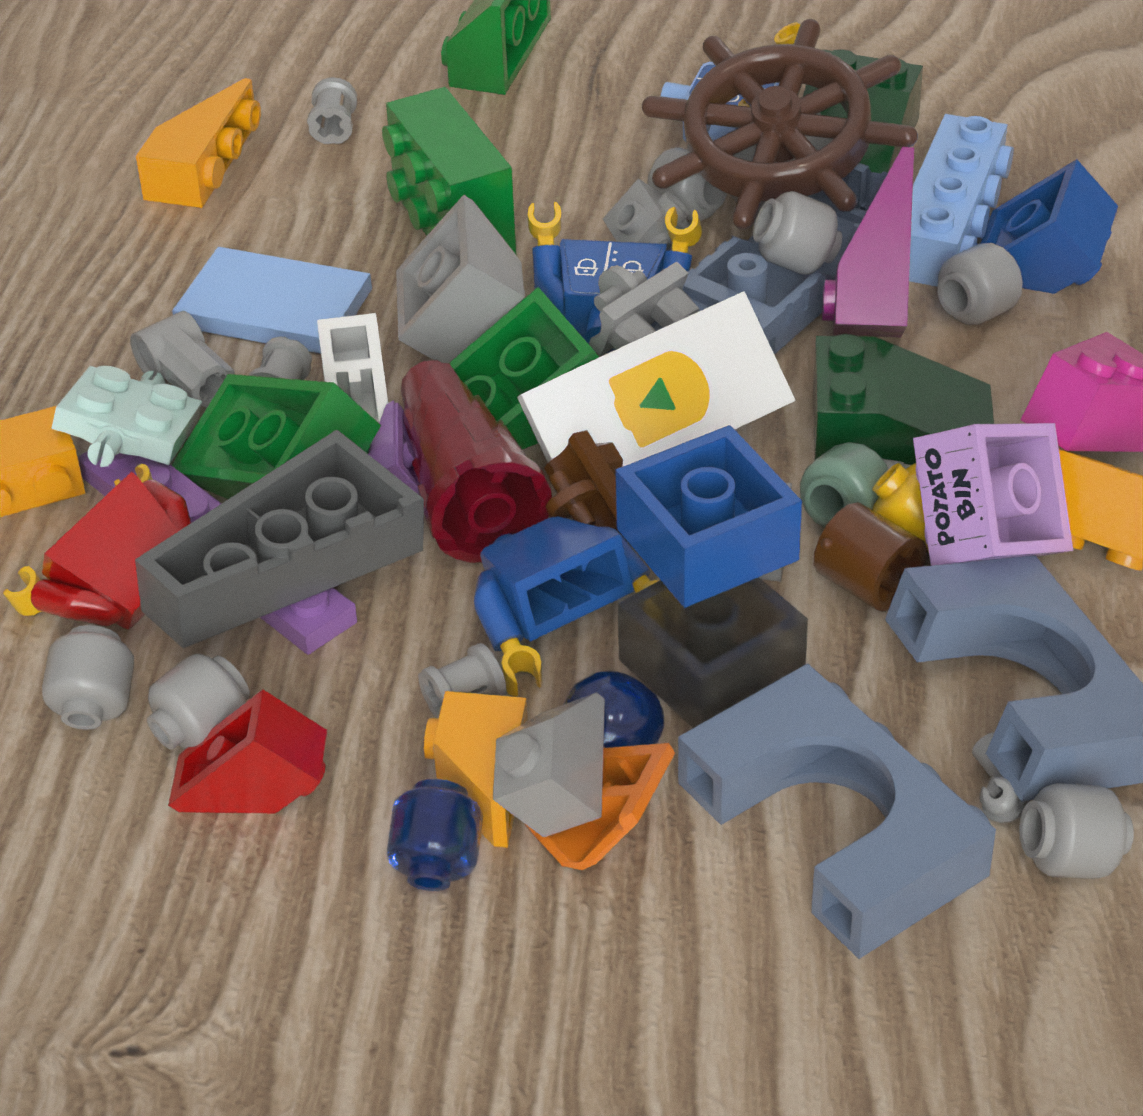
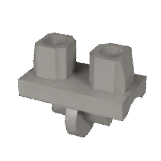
[589,262,700,356]

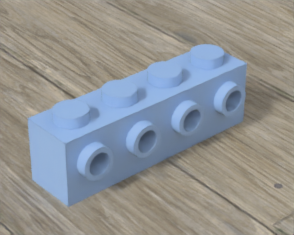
[909,114,1014,287]

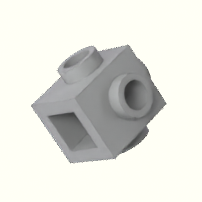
[603,178,691,251]

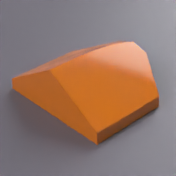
[524,743,675,870]

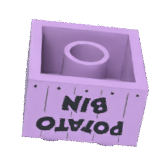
[913,423,1073,566]

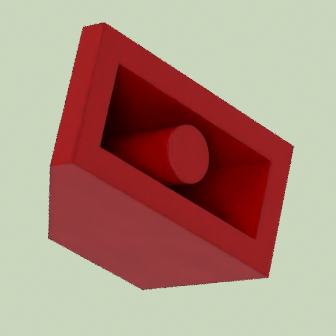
[168,689,327,814]

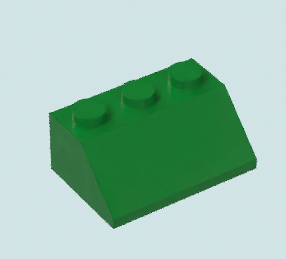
[441,0,551,95]

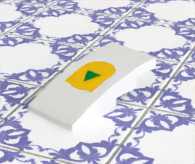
[517,291,796,466]

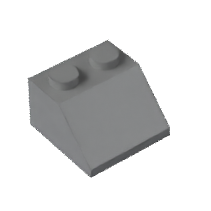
[396,195,525,363]

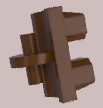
[544,430,627,541]

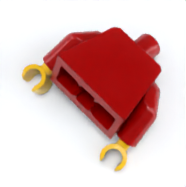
[3,464,192,630]

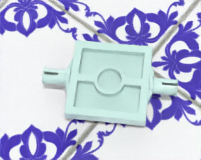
[51,366,202,467]

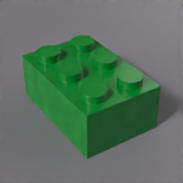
[382,87,517,256]

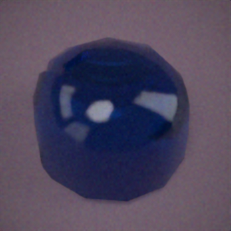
[563,670,664,748]

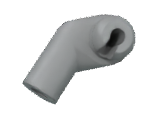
[972,732,1030,823]

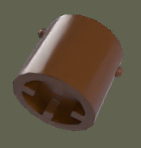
[813,502,927,612]

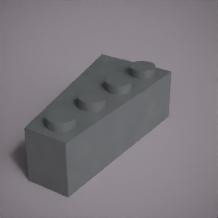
[135,430,424,649]

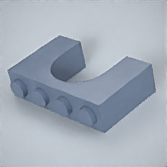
[885,555,1143,802]
[678,663,996,959]

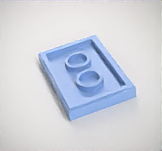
[172,247,372,354]

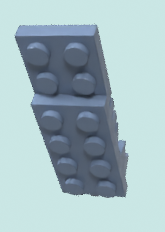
[613,163,888,354]

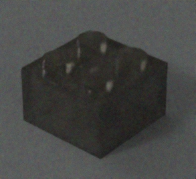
[618,577,808,728]

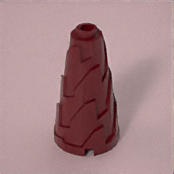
[401,360,552,563]

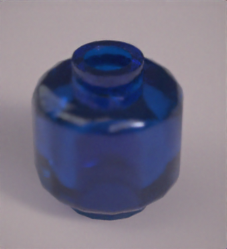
[386,779,483,891]

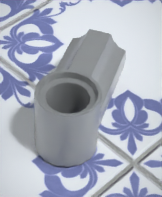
[130,311,235,409]

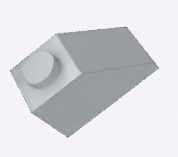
[493,692,605,837]

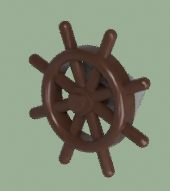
[642,19,918,229]

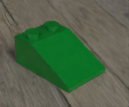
[449,287,600,450]
[171,374,381,499]

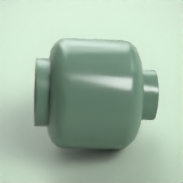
[800,442,888,528]

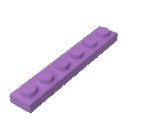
[78,451,357,655]

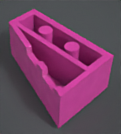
[1020,332,1143,452]

